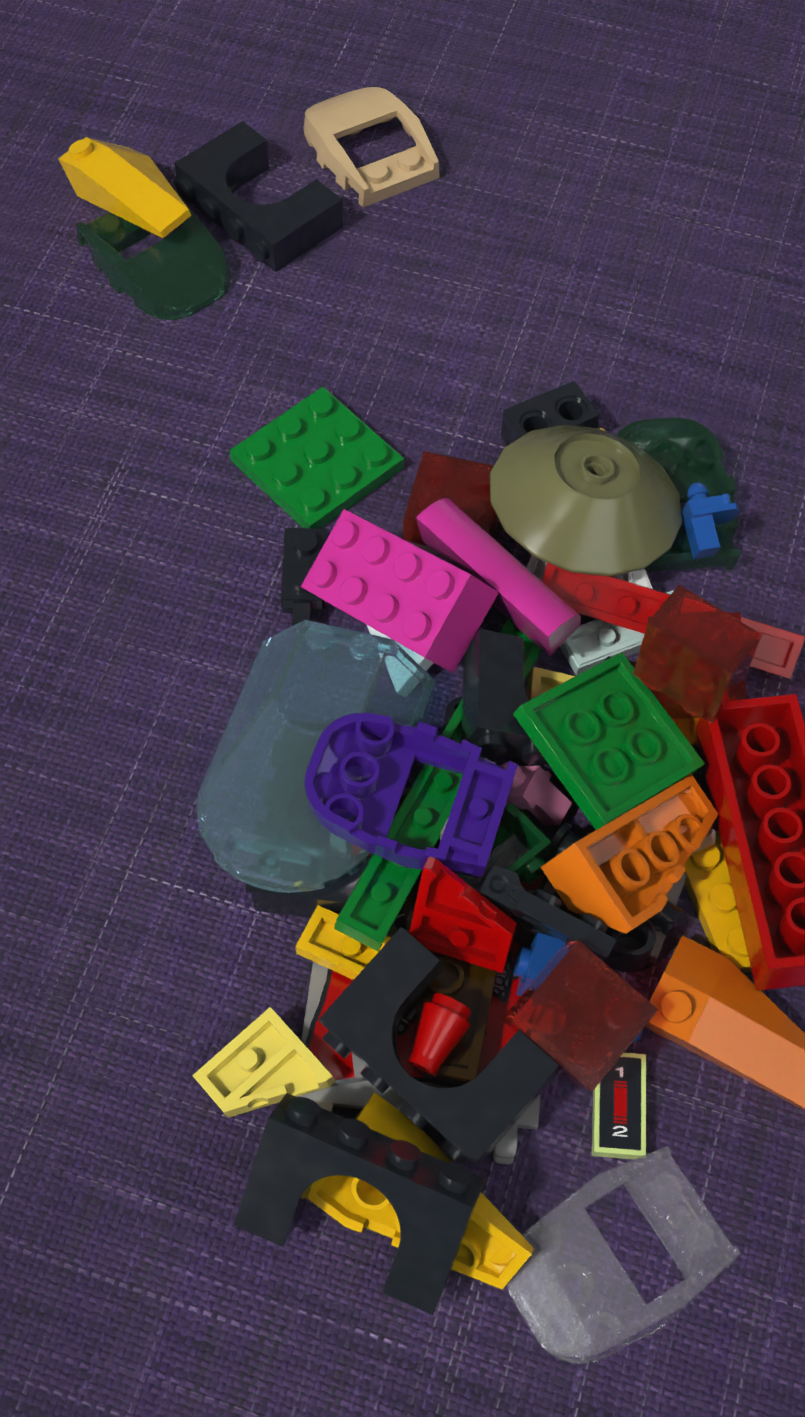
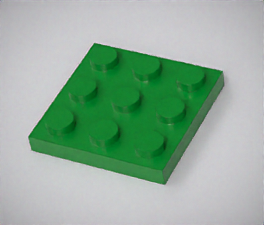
[229,387,404,528]
[513,652,705,830]

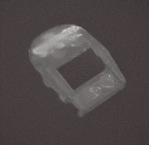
[507,1146,741,1364]

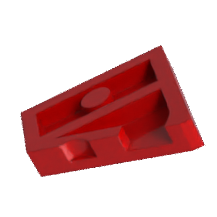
[409,857,517,974]

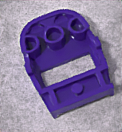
[305,713,518,877]

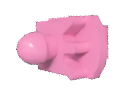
[500,761,572,826]

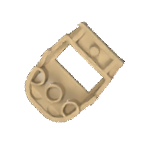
[303,87,440,208]

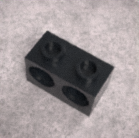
[501,381,600,446]

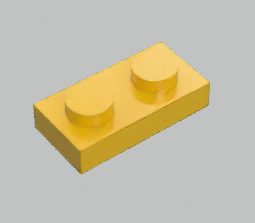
[295,905,391,980]

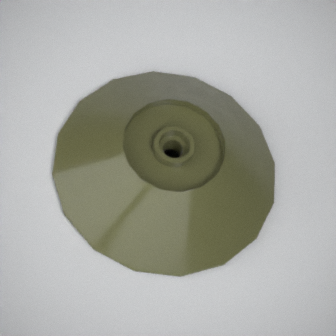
[490,425,682,577]

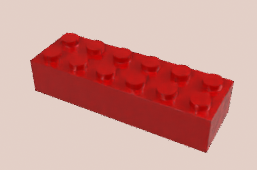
[695,694,805,991]

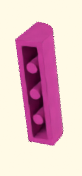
[416,498,581,657]

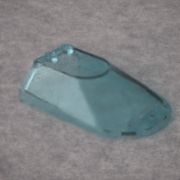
[197,620,435,893]

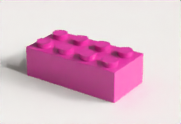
[301,509,499,673]

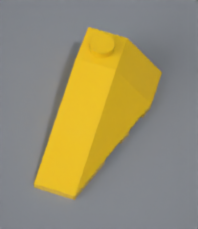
[58,137,191,238]
[307,1092,534,1289]

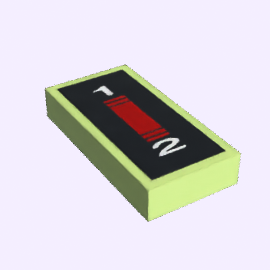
[592,1050,646,1160]

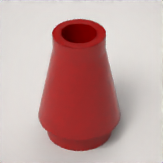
[408,993,472,1076]

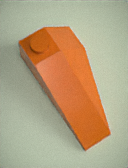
[541,774,718,934]
[639,935,805,1110]

